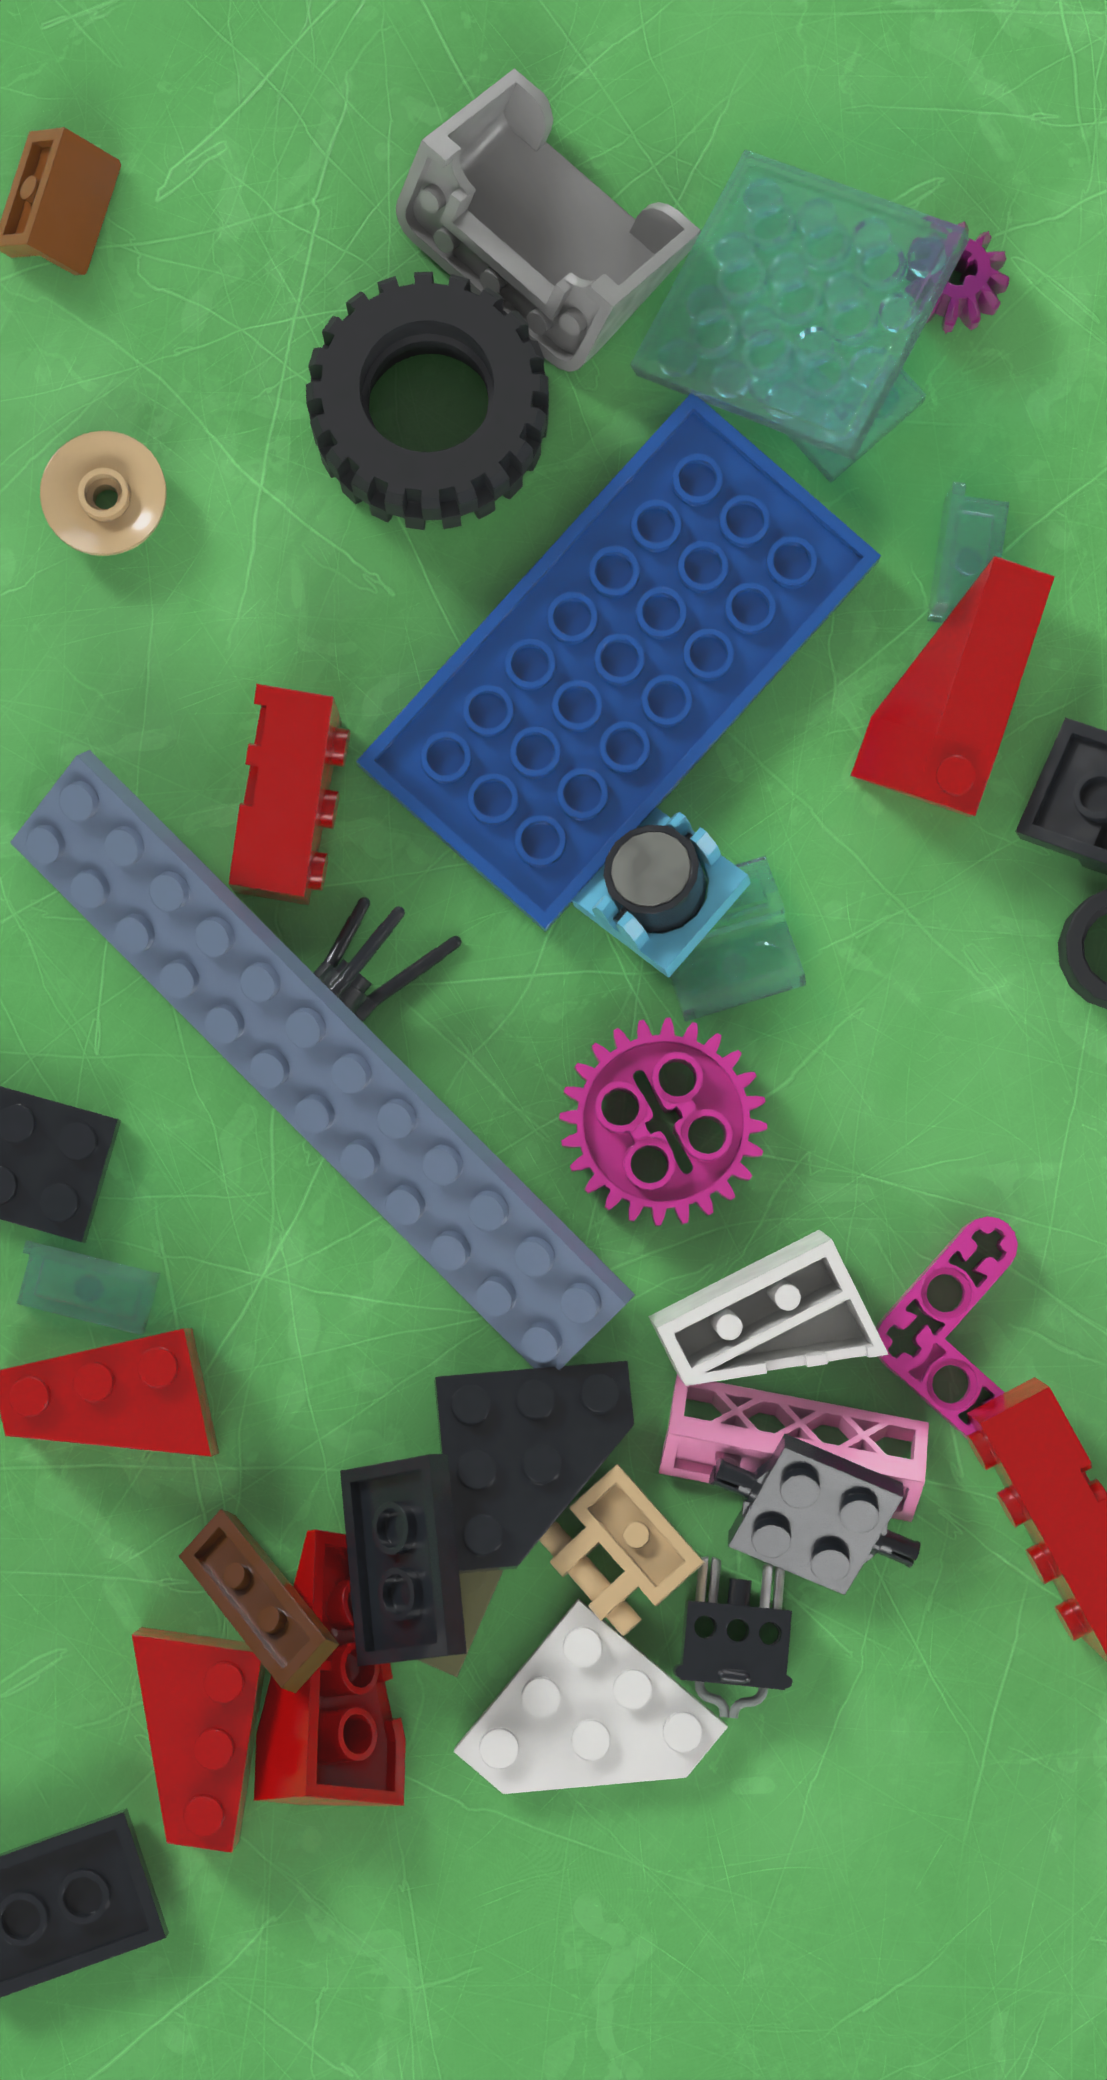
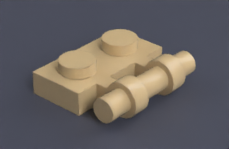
[539,1464,705,1636]

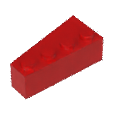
[967,1377,1107,1662]

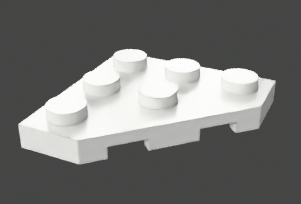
[453,1598,728,1794]

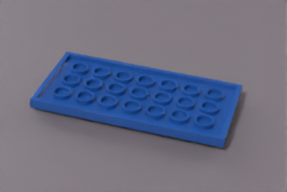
[356,391,881,932]

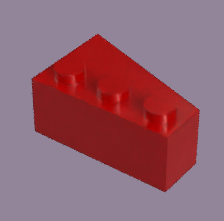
[0,1328,219,1457]

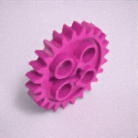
[559,1018,767,1226]

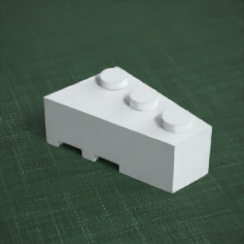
[648,1230,889,1386]

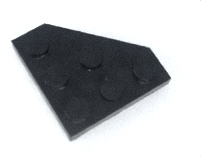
[434,1361,634,1574]

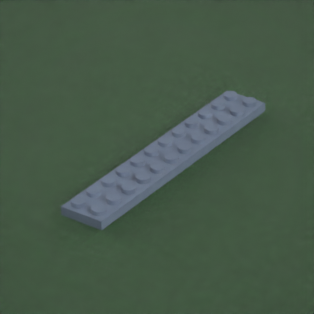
[10,750,635,1370]

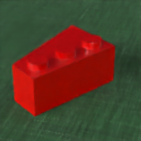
[228,684,350,905]
[132,1627,265,1853]

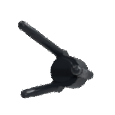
[314,897,462,1022]

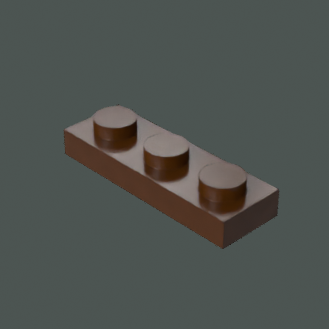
[179,1509,340,1693]

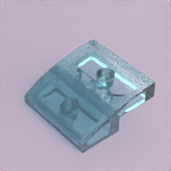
[670,856,806,1022]

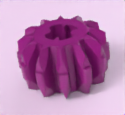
[901,221,1009,334]

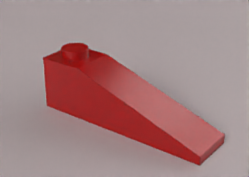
[850,556,1055,817]
[254,1529,406,1806]

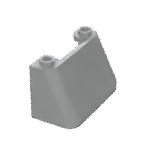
[396,68,701,372]

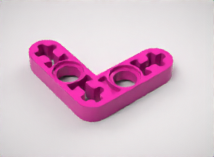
[876,1216,1018,1440]

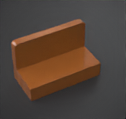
[0,127,121,275]

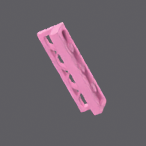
[659,1374,929,1522]

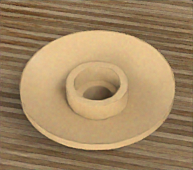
[40,431,167,556]

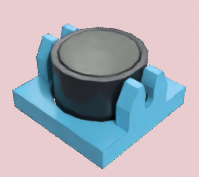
[572,808,751,978]

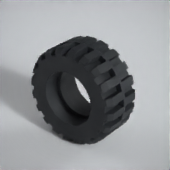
[306,272,549,530]

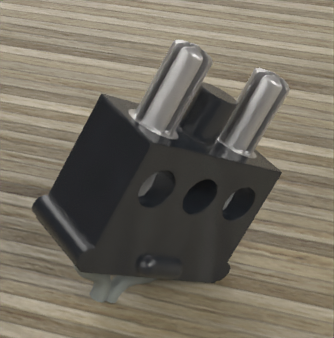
[673,1556,793,1718]

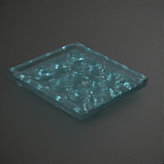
[630,149,969,460]

